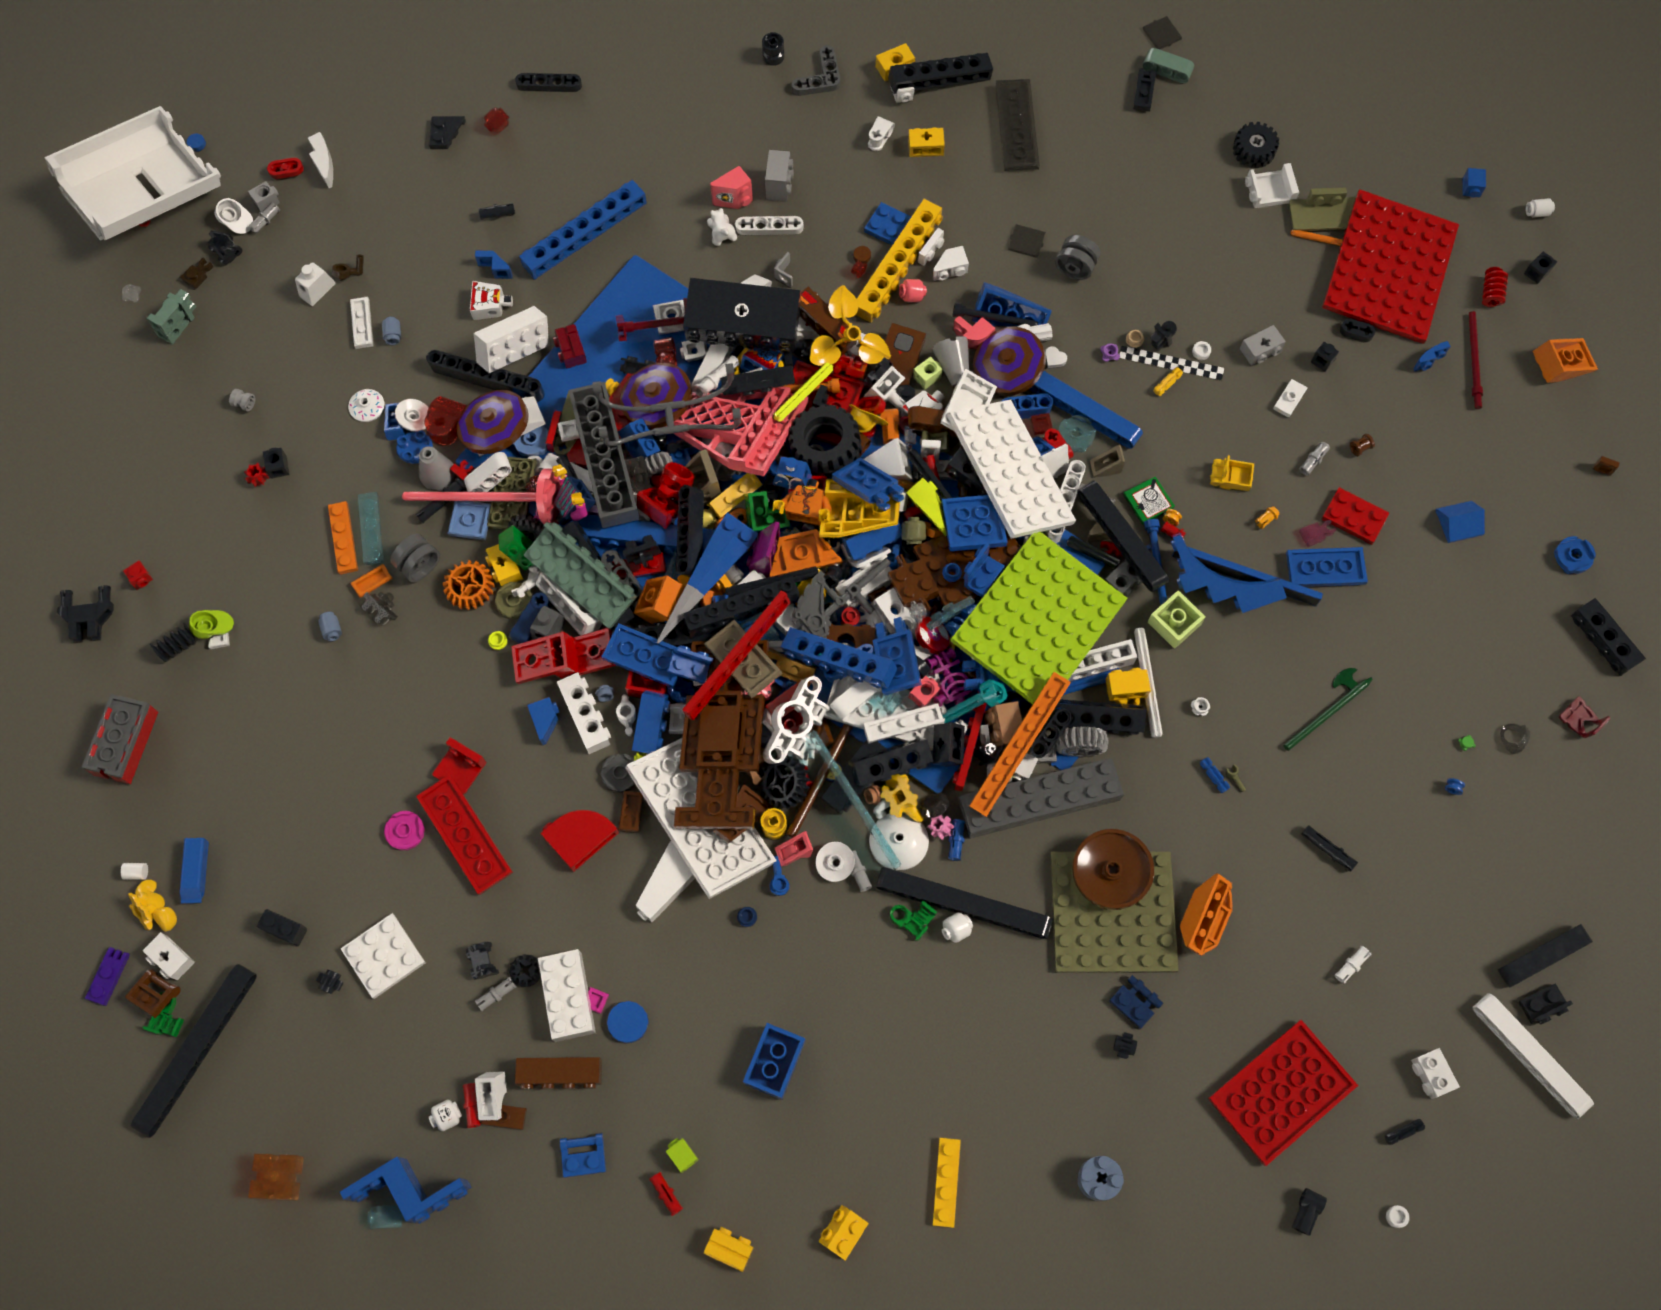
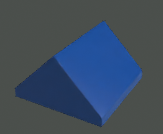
[1435,501,1485,543]

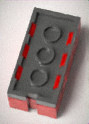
[82,694,159,785]

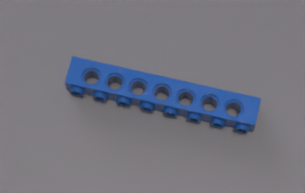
[519,179,647,280]

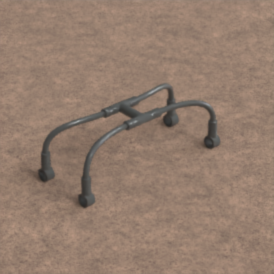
[592,363,741,446]

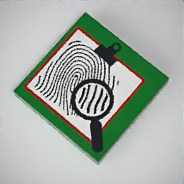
[1123,476,1175,525]

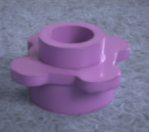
[1100,344,1120,362]

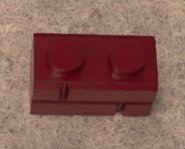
[553,324,587,368]

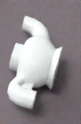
[616,694,636,736]

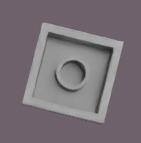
[765,150,794,202]

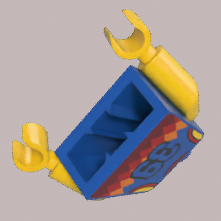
[734,347,784,375]

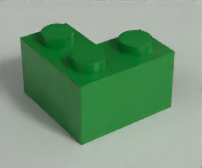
[744,491,790,531]

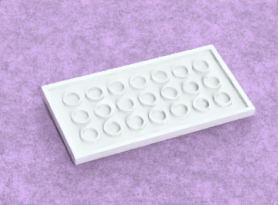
[947,400,1076,539]
[625,738,777,899]

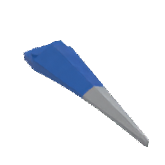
[657,512,759,644]

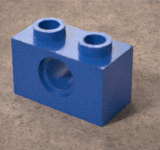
[618,418,660,464]

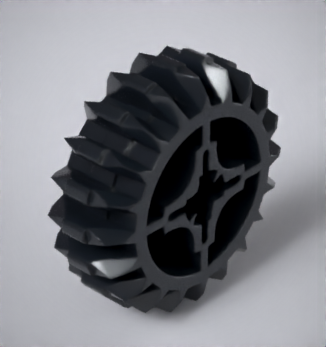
[759,756,811,809]

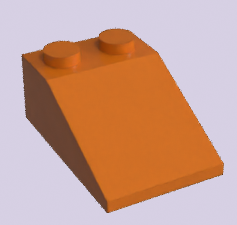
[1533,338,1598,383]

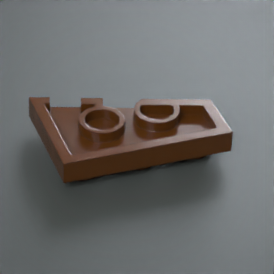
[713,784,775,844]

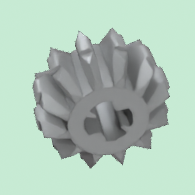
[641,452,673,479]

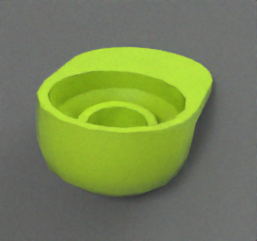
[189,610,234,639]

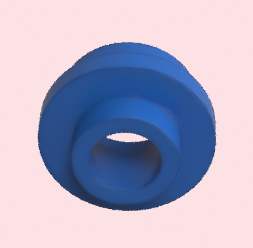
[942,563,962,582]

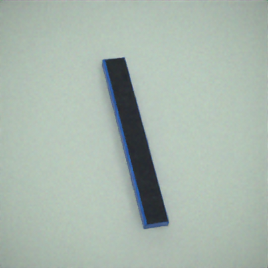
[1172,547,1323,606]

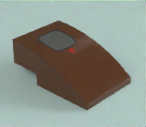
[875,323,926,387]

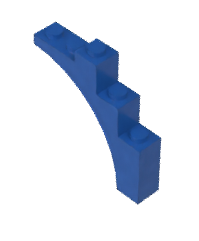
[1171,533,1287,613]

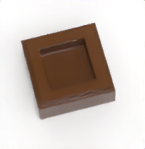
[1593,456,1620,476]

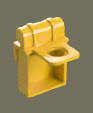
[1210,455,1254,491]

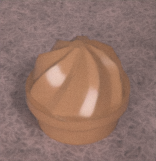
[864,785,883,805]

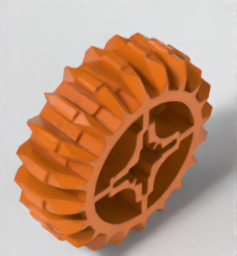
[443,560,495,610]

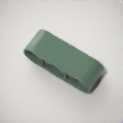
[1142,48,1194,83]

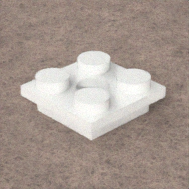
[653,300,685,335]

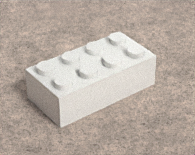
[474,306,549,373]
[538,949,596,1042]

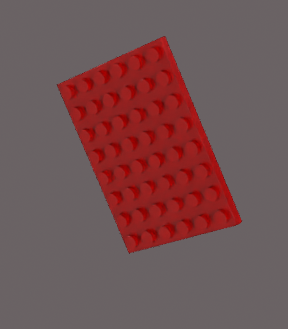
[1322,189,1459,344]

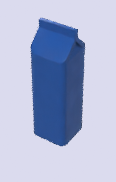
[180,838,209,904]

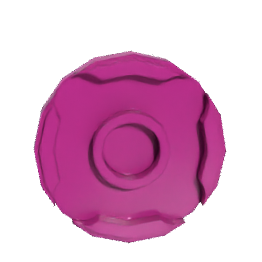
[384,811,425,850]

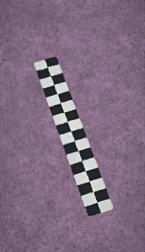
[1120,346,1224,380]

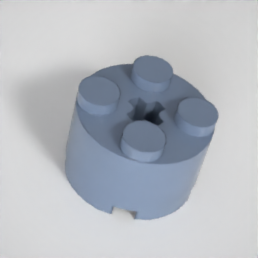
[1078,1156,1124,1201]

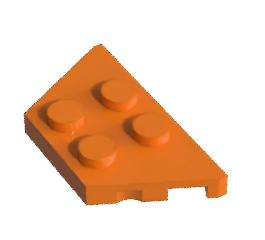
[770,529,842,577]

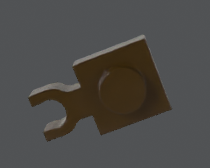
[181,258,214,289]

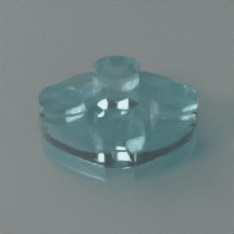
[1058,415,1095,452]

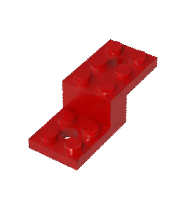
[511,628,617,684]

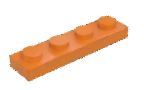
[328,501,358,575]

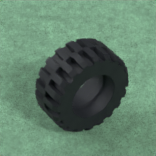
[788,405,862,478]

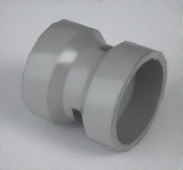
[229,389,255,412]

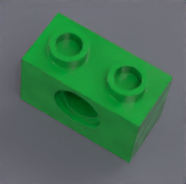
[499,525,534,570]

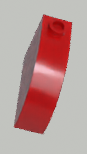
[541,810,619,872]

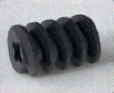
[150,623,196,662]

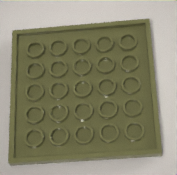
[1050,852,1178,973]

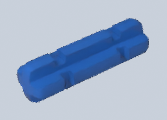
[1200,757,1230,793]

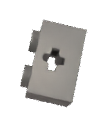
[1240,325,1286,365]

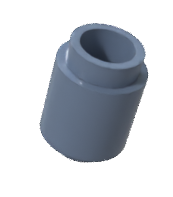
[382,317,401,345]
[318,612,342,641]

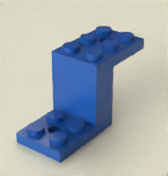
[340,1156,472,1224]

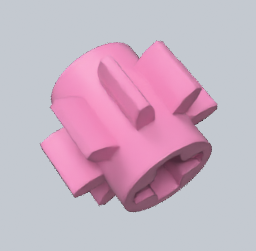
[928,814,954,840]

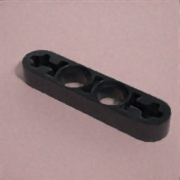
[515,73,582,92]

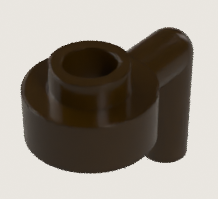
[332,254,364,280]

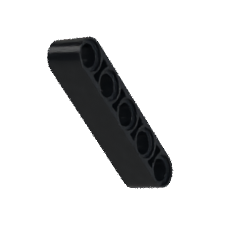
[676,485,704,577]
[1498,924,1593,988]

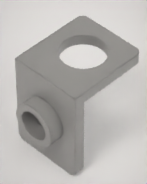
[774,252,793,287]

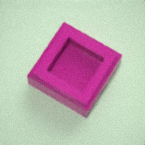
[588,987,609,1014]

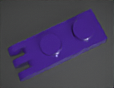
[85,947,130,1006]

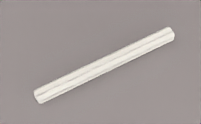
[1134,628,1163,738]

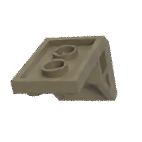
[651,449,721,506]

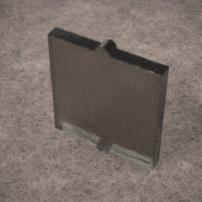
[1143,16,1182,49]
[1008,224,1046,258]

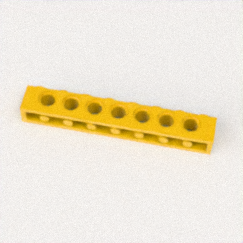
[855,199,943,323]

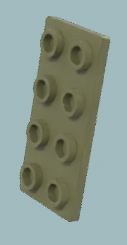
[1289,187,1355,231]

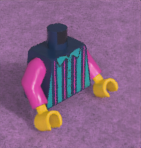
[552,464,596,525]

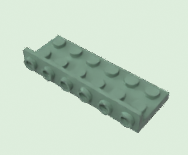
[524,522,637,629]

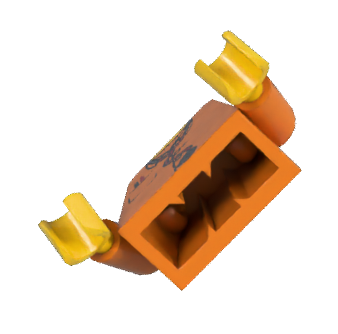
[772,479,832,525]

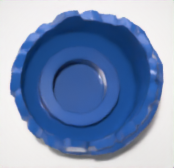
[666,676,696,703]

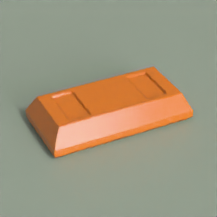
[351,564,393,598]

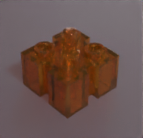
[248,1154,304,1201]

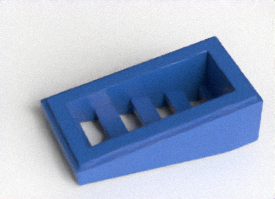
[384,403,406,441]

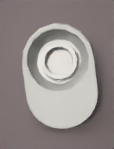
[214,198,253,234]

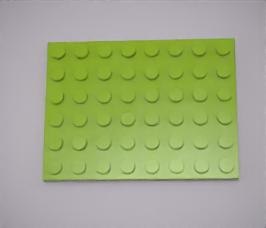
[950,532,1128,704]

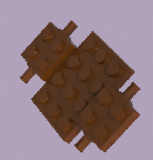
[887,528,1021,613]

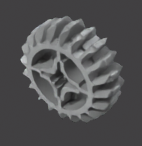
[1055,726,1108,757]

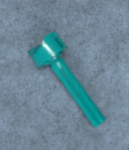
[941,679,1007,723]

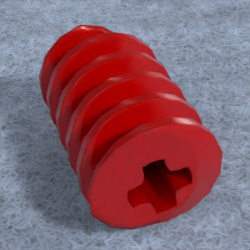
[1482,266,1508,307]

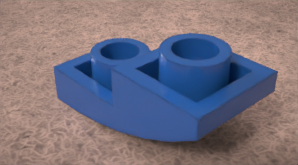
[1413,341,1451,371]

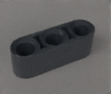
[1027,706,1071,758]

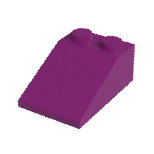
[746,522,780,578]

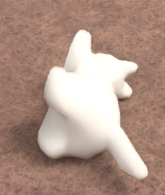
[707,208,737,246]

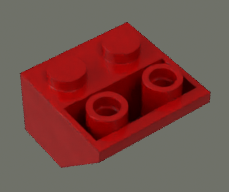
[765,682,803,734]

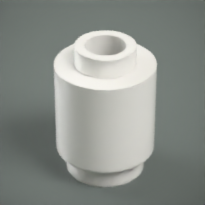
[1525,198,1555,218]

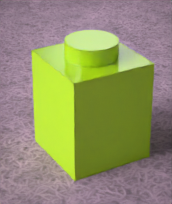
[666,1138,699,1173]

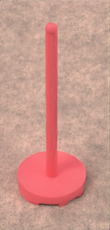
[402,469,561,525]

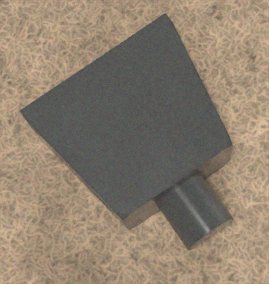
[530,606,566,640]

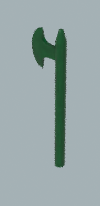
[1283,668,1373,751]

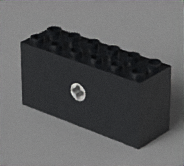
[683,278,801,353]

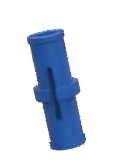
[948,819,965,861]

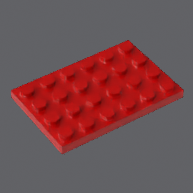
[1208,1020,1359,1166]

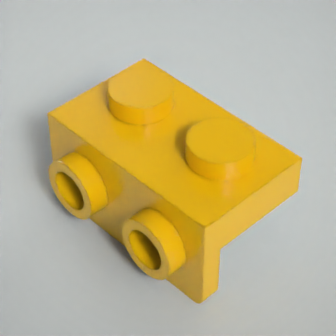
[819,1205,869,1261]

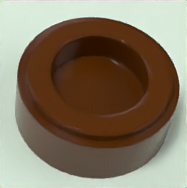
[853,246,871,264]

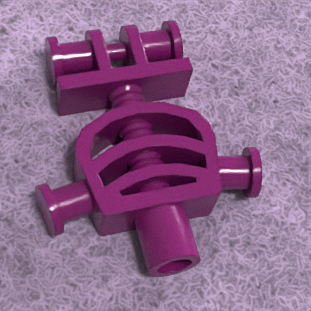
[924,648,972,707]

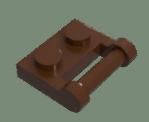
[125,969,181,1018]

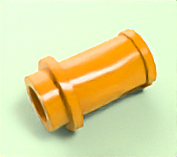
[1255,506,1280,529]

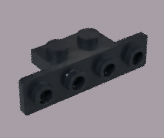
[721,365,795,396]

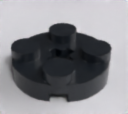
[863,357,893,391]

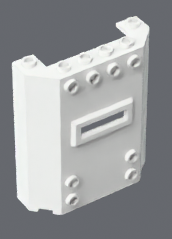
[44,106,221,240]

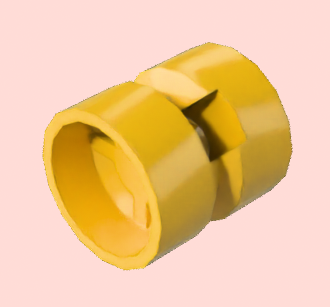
[761,808,787,840]

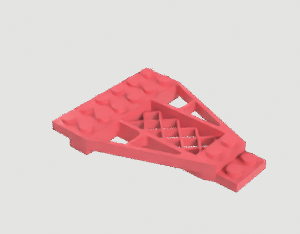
[665,386,809,476]

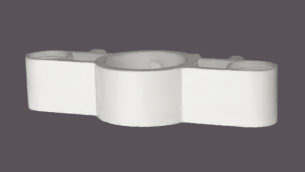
[763,676,830,764]

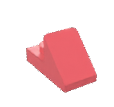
[775,831,813,866]

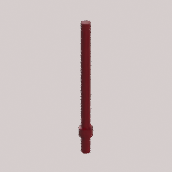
[1469,311,1483,410]

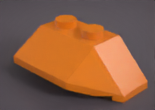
[1180,873,1232,956]

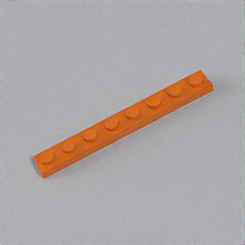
[969,672,1071,817]

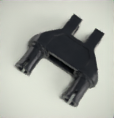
[57,585,114,643]

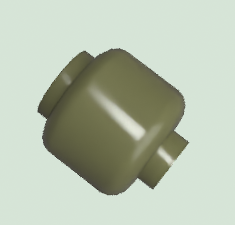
[901,517,926,544]

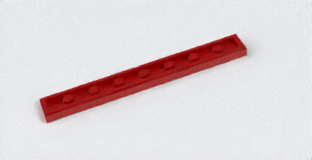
[682,590,790,721]

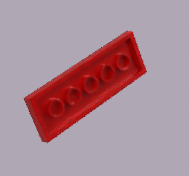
[416,774,513,895]

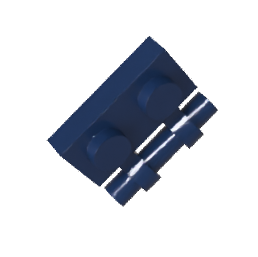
[1109,975,1163,1029]

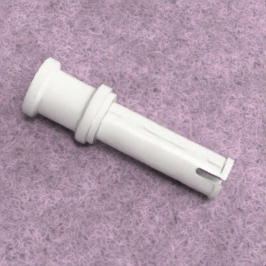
[693,355,739,398]

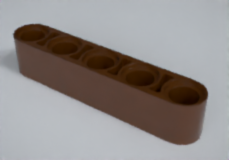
[908,406,958,438]

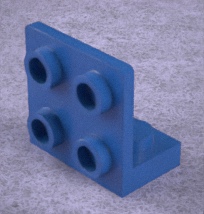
[963,543,1004,598]

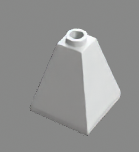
[864,438,913,481]

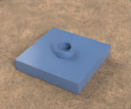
[448,501,491,540]

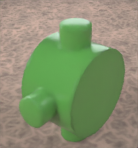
[1458,735,1476,751]

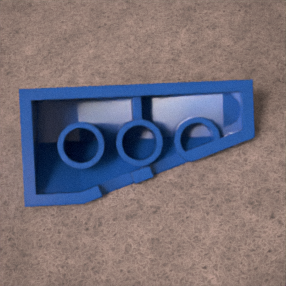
[972,282,1052,327]

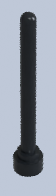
[952,302,1038,327]

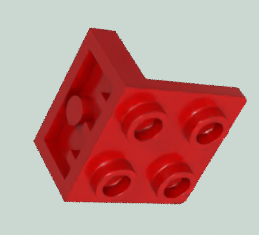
[432,737,487,794]

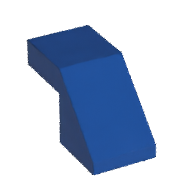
[475,250,512,279]

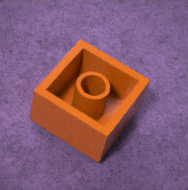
[634,575,685,624]

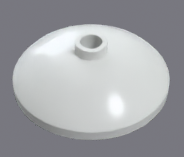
[869,812,929,871]

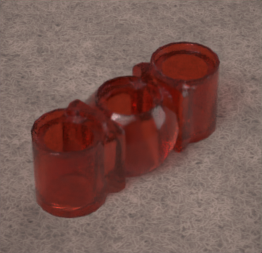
[654,337,677,366]

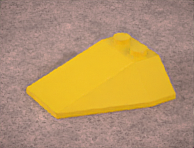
[819,479,900,538]

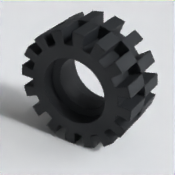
[508,515,542,542]

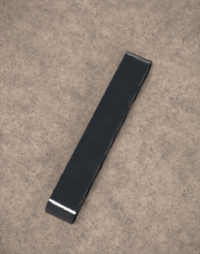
[426,350,545,402]
[1077,480,1169,592]

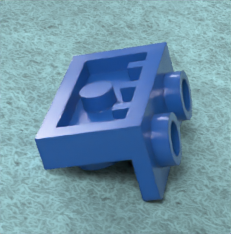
[666,646,713,684]

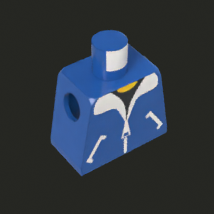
[773,457,812,490]

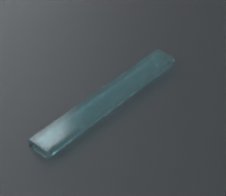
[808,731,901,870]

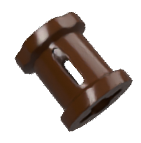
[1349,434,1375,457]

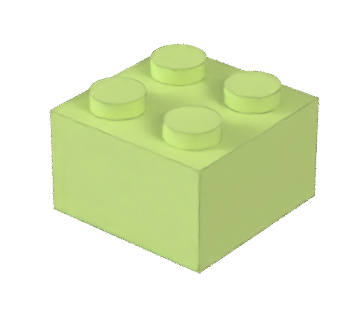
[1148,591,1206,649]

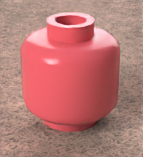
[899,279,927,303]

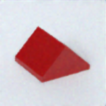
[636,487,678,529]

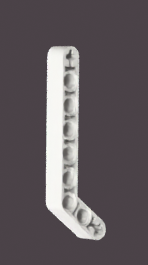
[692,274,772,393]

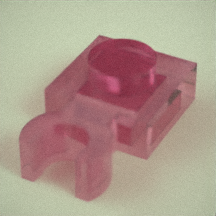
[1299,520,1336,547]

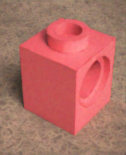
[908,675,940,708]

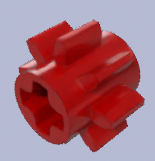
[244,463,269,487]

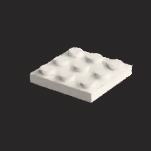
[341,913,426,999]

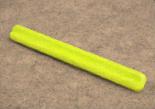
[773,362,833,422]

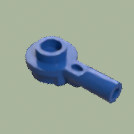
[770,856,790,896]

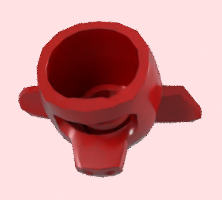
[651,462,694,501]

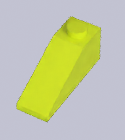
[906,478,947,536]

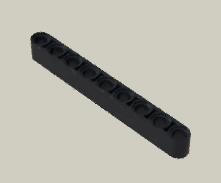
[875,867,1053,939]
[131,964,257,1138]

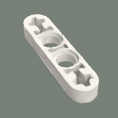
[735,216,804,235]

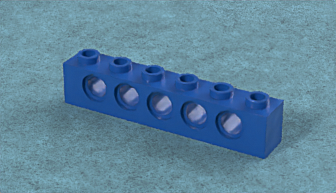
[781,627,897,689]

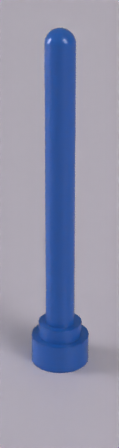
[1144,519,1167,605]

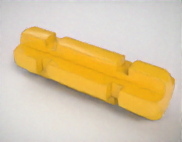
[1153,367,1183,396]

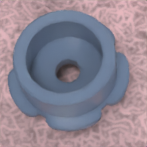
[595,685,614,702]

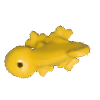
[880,774,924,822]
[128,880,177,932]

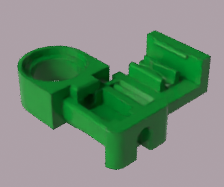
[890,901,937,941]
[143,992,184,1037]

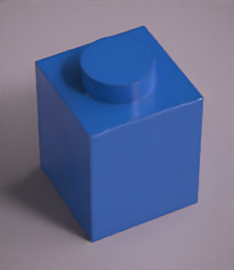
[1462,168,1486,197]

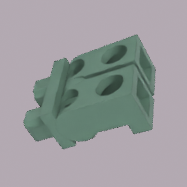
[146,289,197,345]

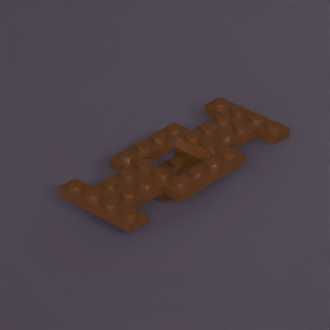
[674,640,769,829]

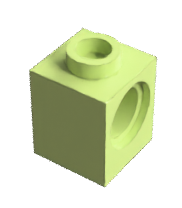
[913,357,942,390]

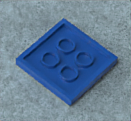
[941,495,1008,551]

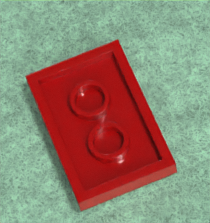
[1322,487,1389,545]

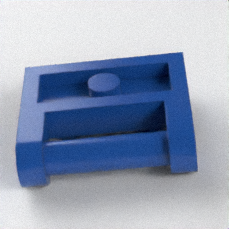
[560,1133,606,1178]

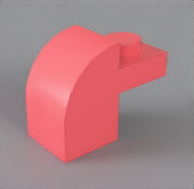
[953,316,995,349]

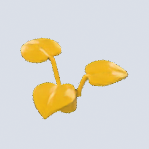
[810,285,891,366]

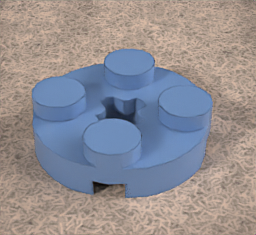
[513,426,548,457]

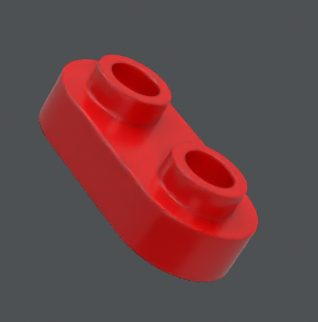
[267,158,304,179]
[856,396,886,415]

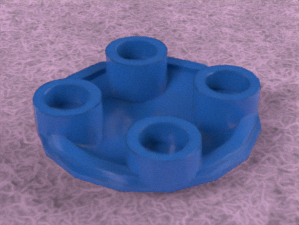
[396,430,433,464]

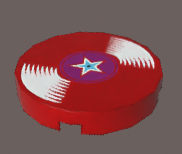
[915,617,950,654]

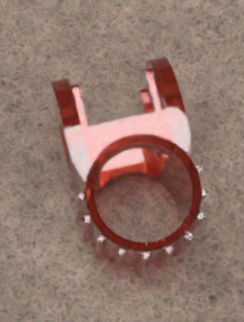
[424,396,467,446]

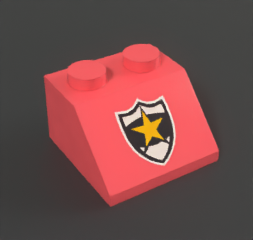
[710,166,753,209]

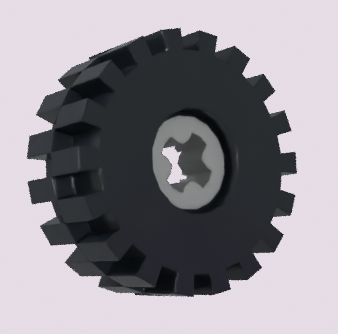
[1233,122,1279,168]

